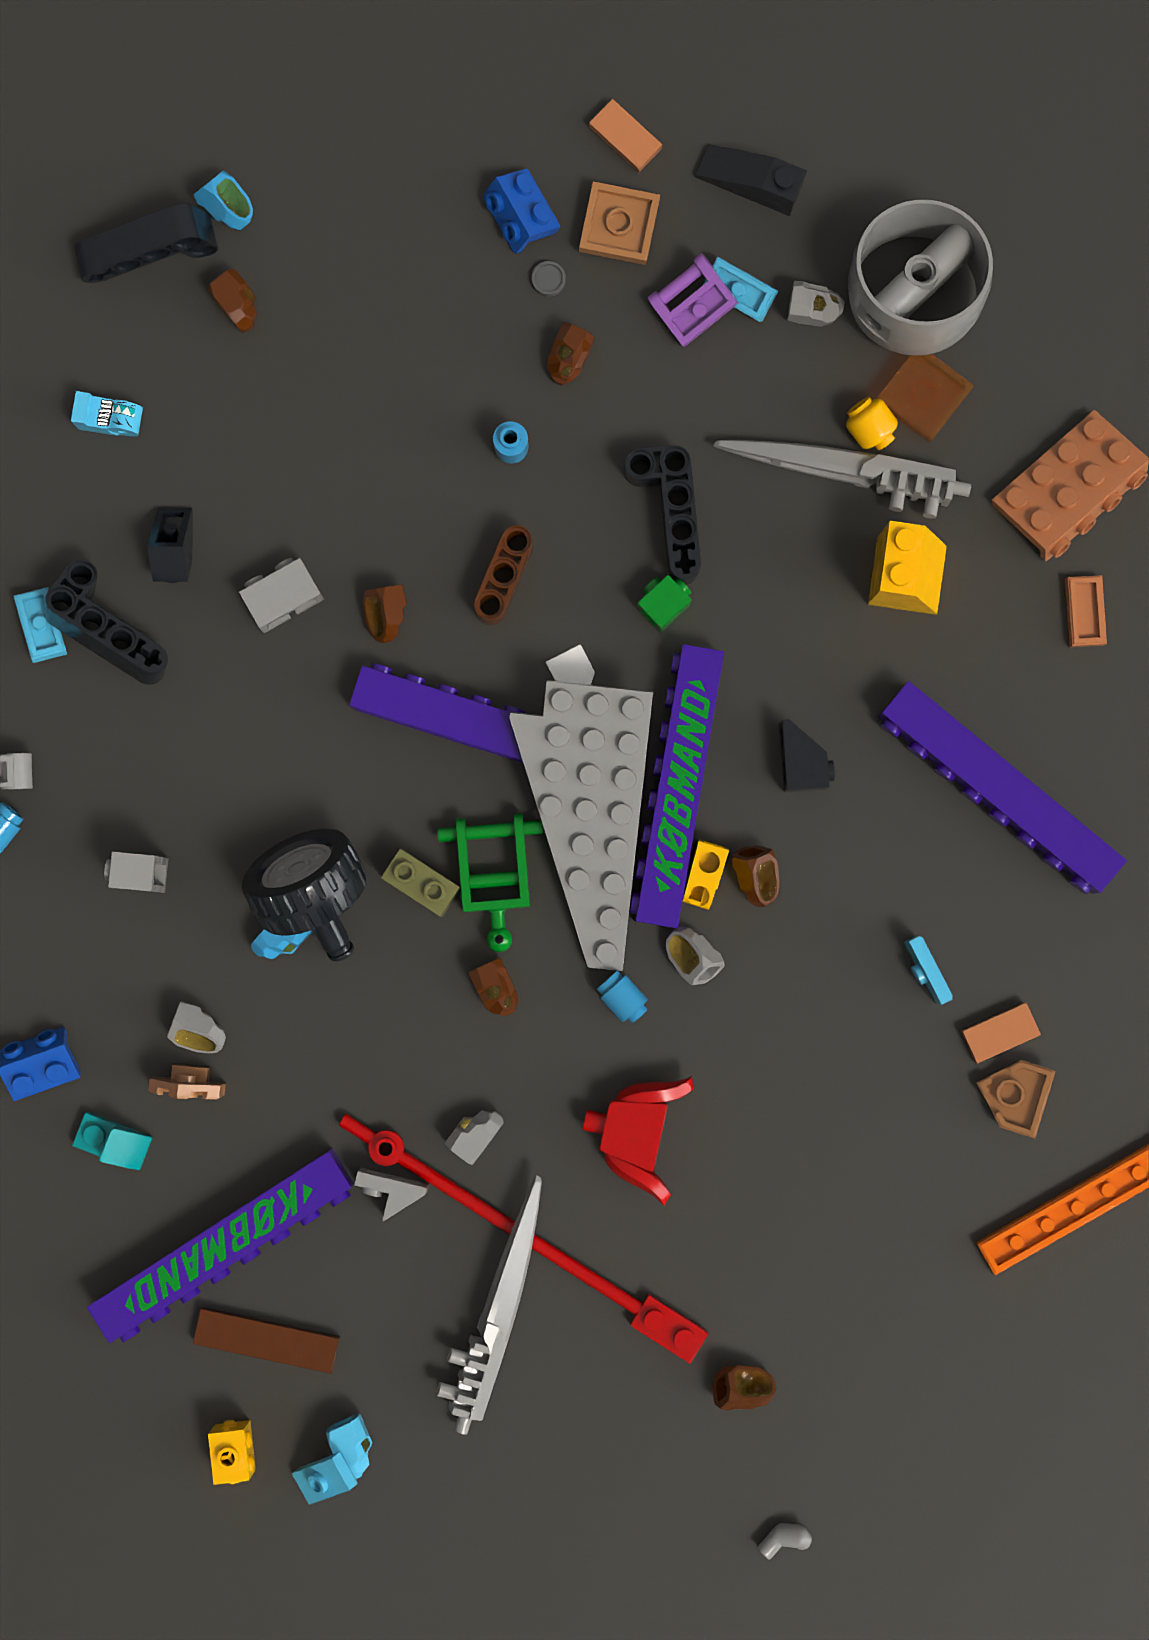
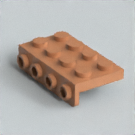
[992,410,1149,561]

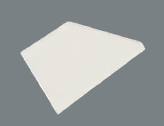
[546,644,595,685]

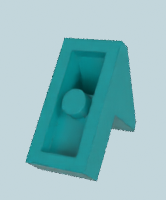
[72,1112,153,1170]

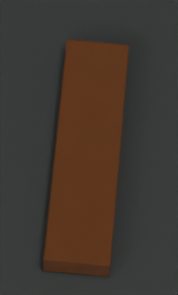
[193,1307,340,1374]

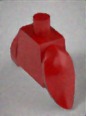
[583,1076,694,1206]

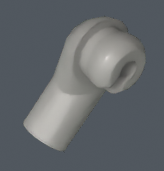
[757,1523,812,1560]

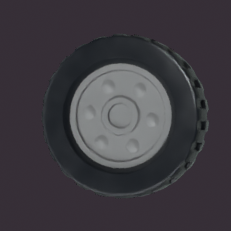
[242,829,366,962]

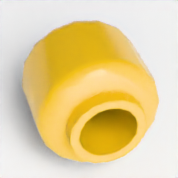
[846,397,898,450]

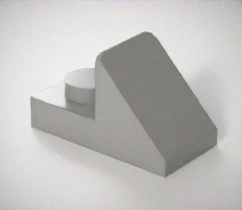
[354,1168,429,1221]

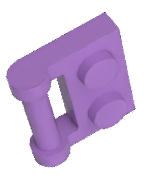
[647,253,739,347]

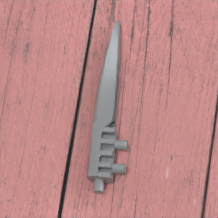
[713,440,971,519]
[436,1175,542,1435]

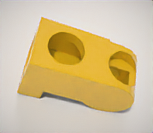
[682,839,729,910]

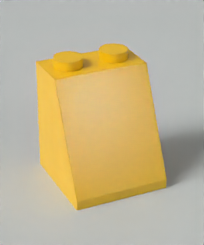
[868,521,947,615]

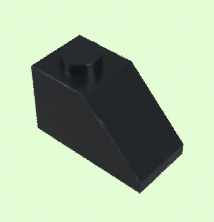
[147,508,193,583]
[779,719,835,792]

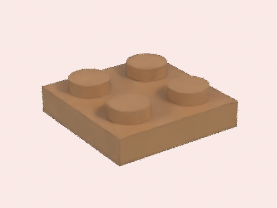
[579,181,660,265]

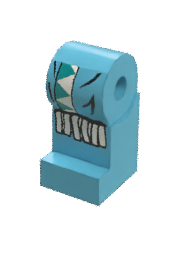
[71,391,143,436]

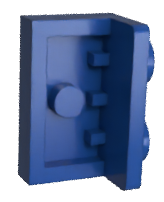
[483,168,561,254]
[0,1027,81,1101]

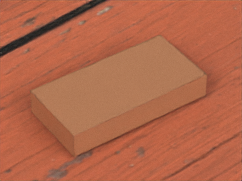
[589,98,662,173]
[1065,575,1107,648]
[961,1002,1041,1063]

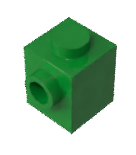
[636,575,692,633]

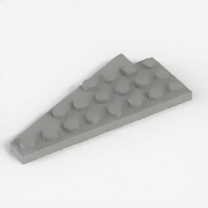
[509,680,653,971]

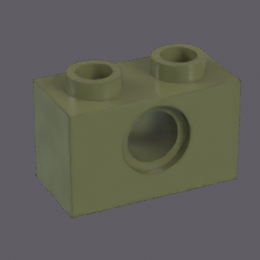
[381,849,461,917]

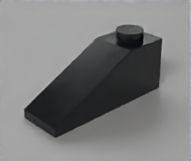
[695,144,807,216]

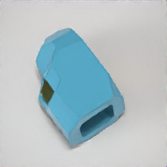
[326,1413,372,1479]

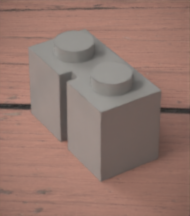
[239,558,325,633]
[104,852,169,893]

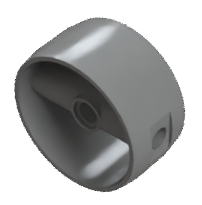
[848,200,993,356]

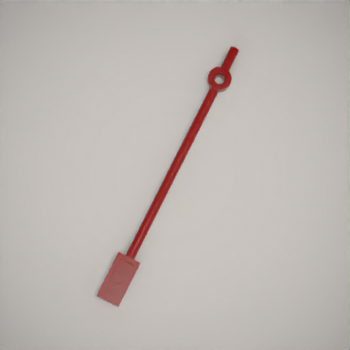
[339,1114,709,1364]

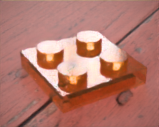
[878,354,974,443]

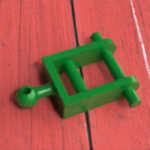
[438,813,543,952]

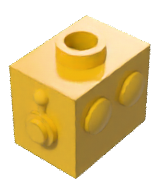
[208,1420,256,1485]

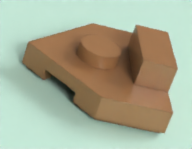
[977,1060,1056,1139]
[148,1064,226,1099]

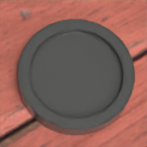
[532,261,566,297]

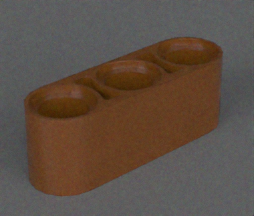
[474,525,533,625]

